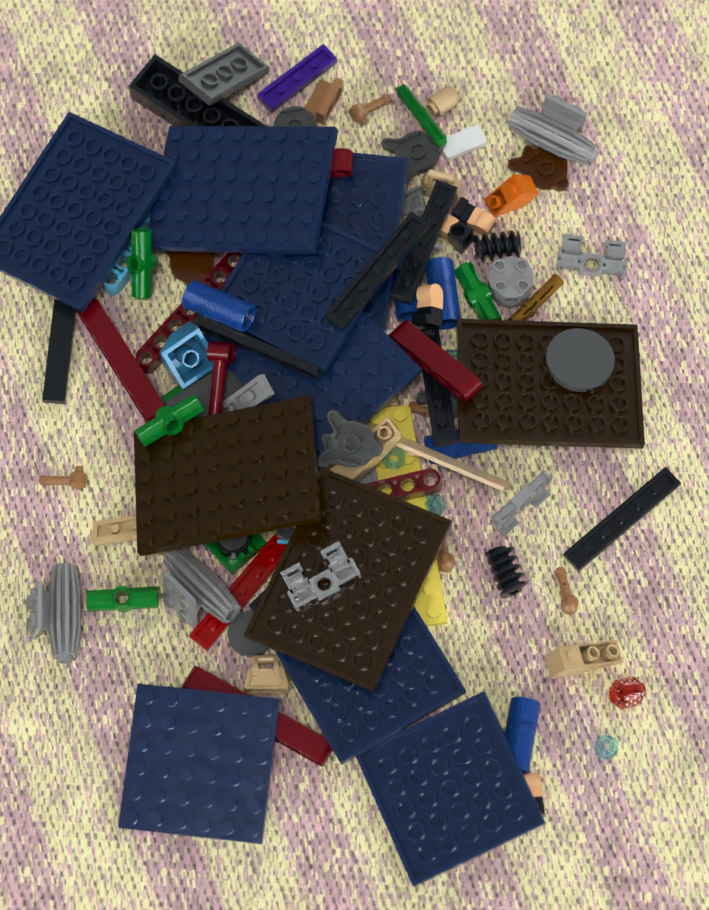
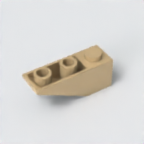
[544,640,623,679]

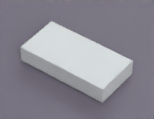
[442,124,487,162]

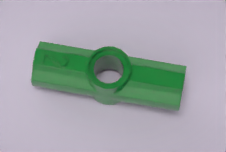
[126,228,157,299]
[454,262,502,320]
[134,394,204,447]
[86,586,159,613]

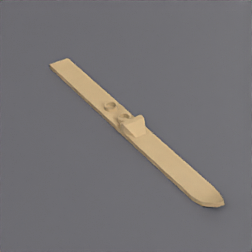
[365,422,512,491]

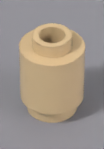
[426,86,460,117]

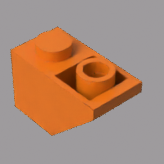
[484,174,539,217]

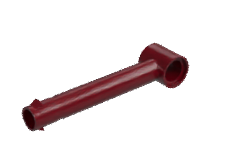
[207,341,236,416]

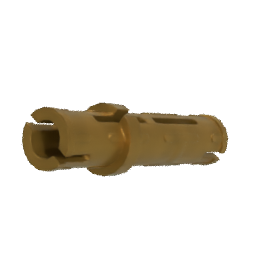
[508,274,564,321]

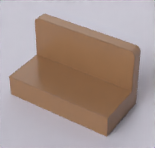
[304,77,344,125]

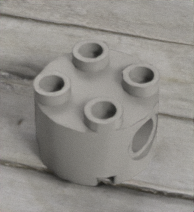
[488,256,534,308]

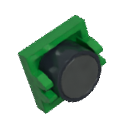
[203,534,267,575]

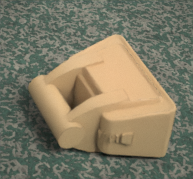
[420,169,463,203]
[244,654,289,695]

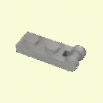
[223,374,275,411]

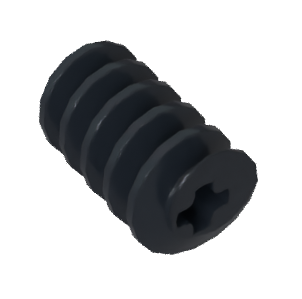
[473,230,521,262]
[485,546,527,598]

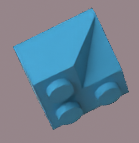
[160,321,213,390]

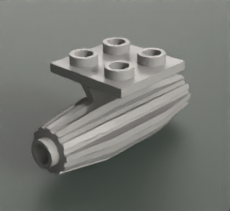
[507,93,598,165]
[162,548,241,629]
[26,563,81,664]

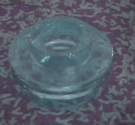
[382,447,405,469]
[424,494,446,515]
[594,735,619,759]

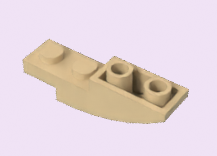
[330,417,402,481]

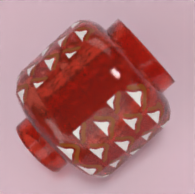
[609,676,646,710]

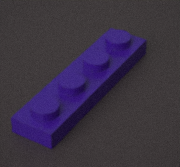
[257,44,338,113]

